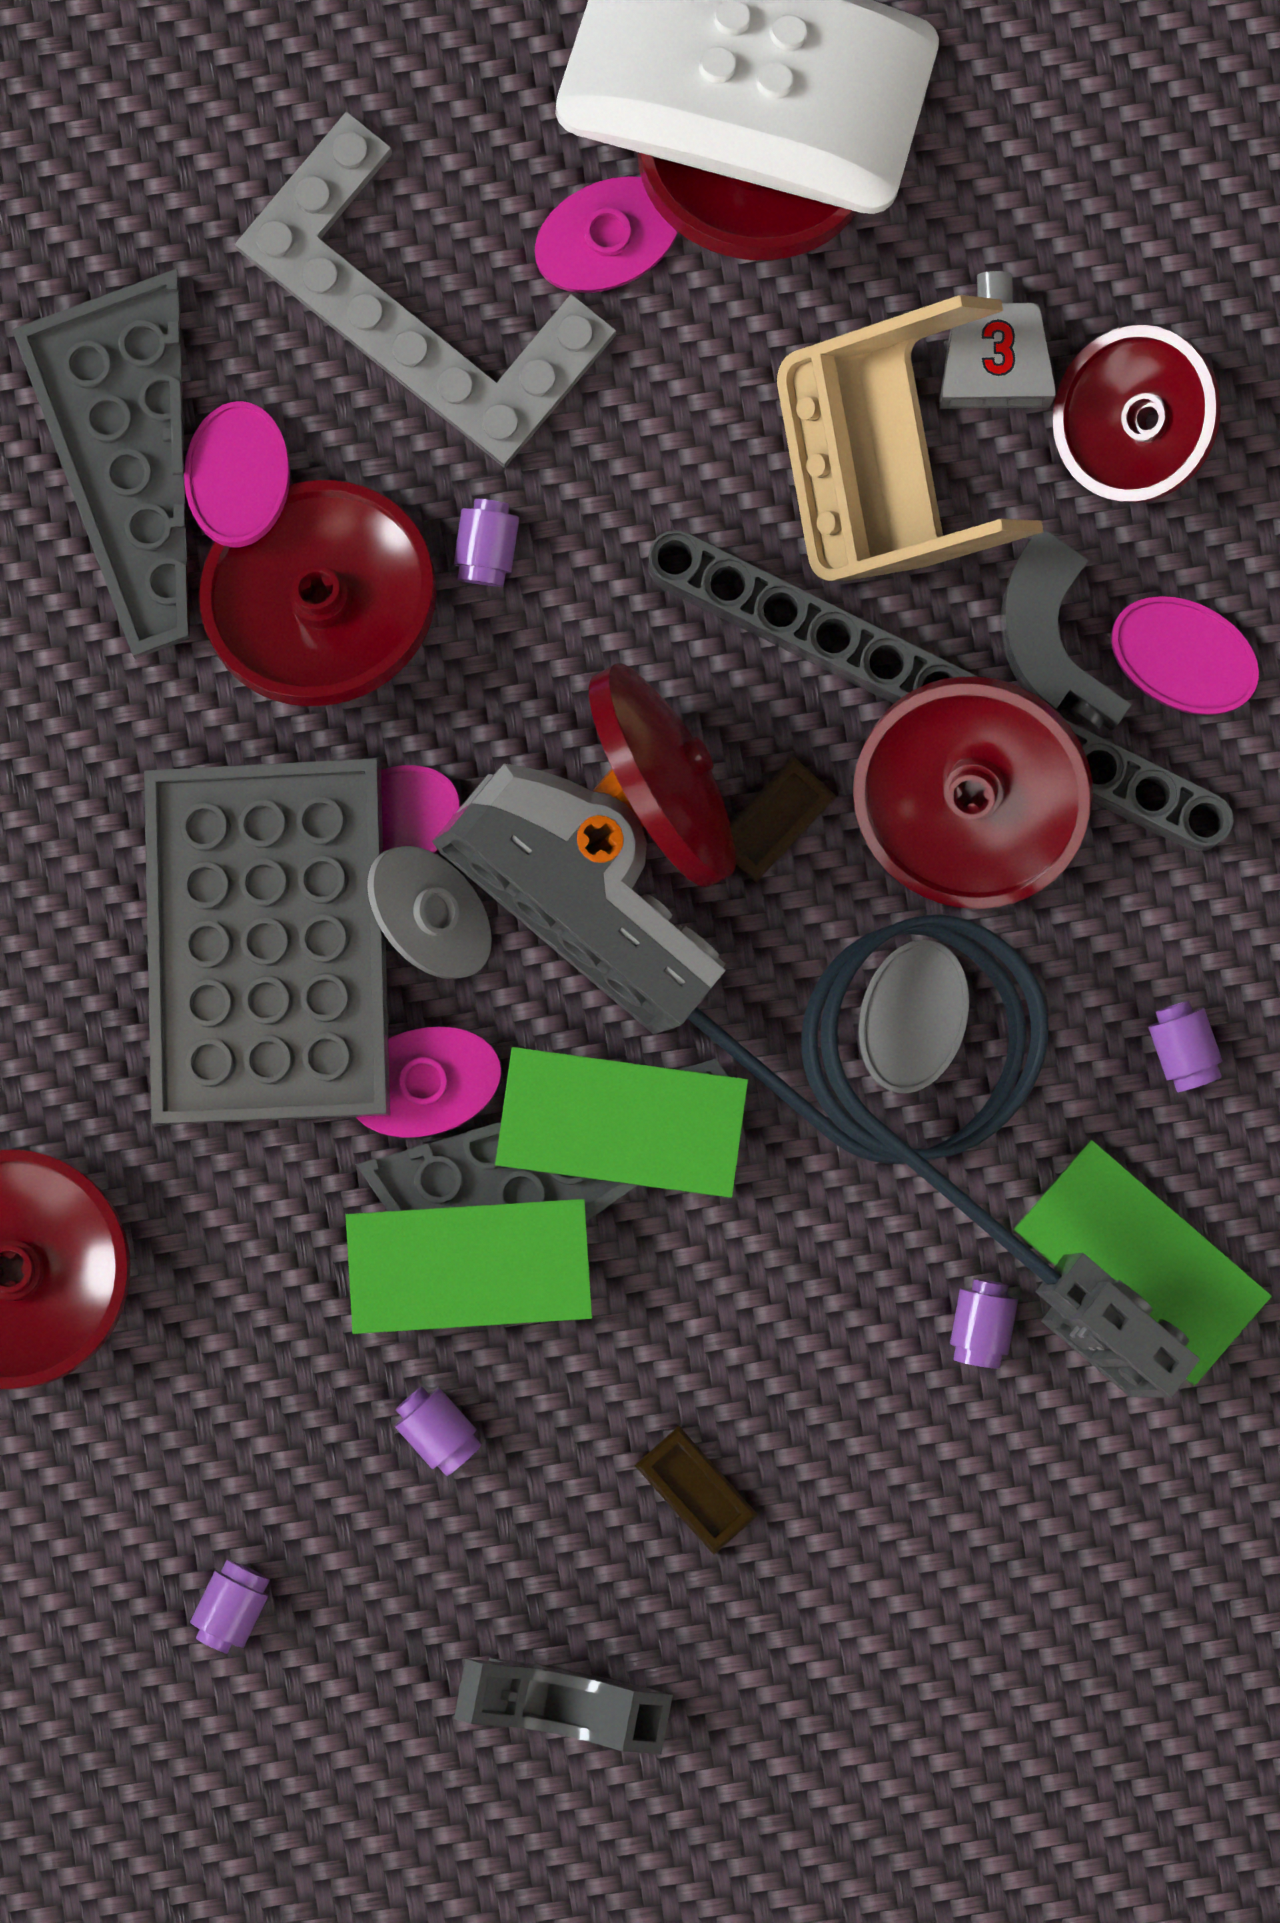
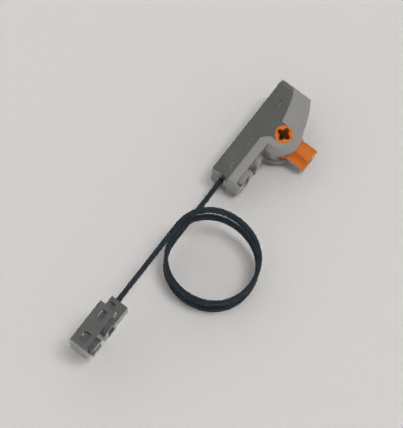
[432,763,1200,1398]

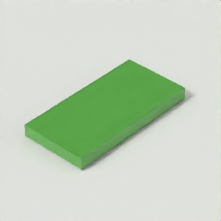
[495,1047,748,1198]
[1013,1140,1272,1386]
[346,1199,592,1334]

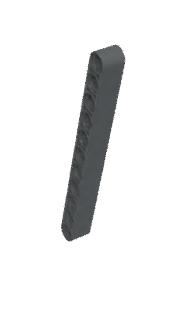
[648,530,1233,852]

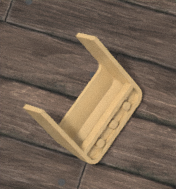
[777,295,1043,581]

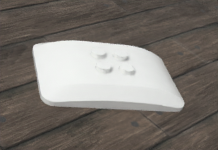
[555,0,939,214]

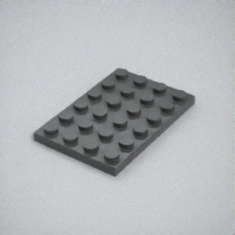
[144,758,390,1125]

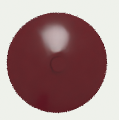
[638,152,857,261]
[199,480,437,706]
[589,663,736,887]
[853,676,1093,909]
[0,1149,131,1390]

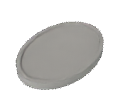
[367,846,492,979]
[858,940,969,1094]

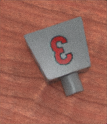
[939,271,1055,409]

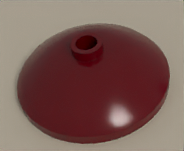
[1053,325,1221,503]

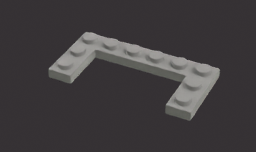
[234,112,616,468]

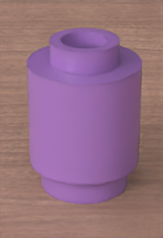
[453,499,519,587]
[1148,1000,1223,1092]
[950,1279,1018,1369]
[394,1386,482,1476]
[190,1559,270,1654]

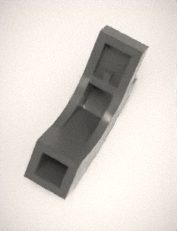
[1001,528,1132,731]
[454,1658,673,1754]

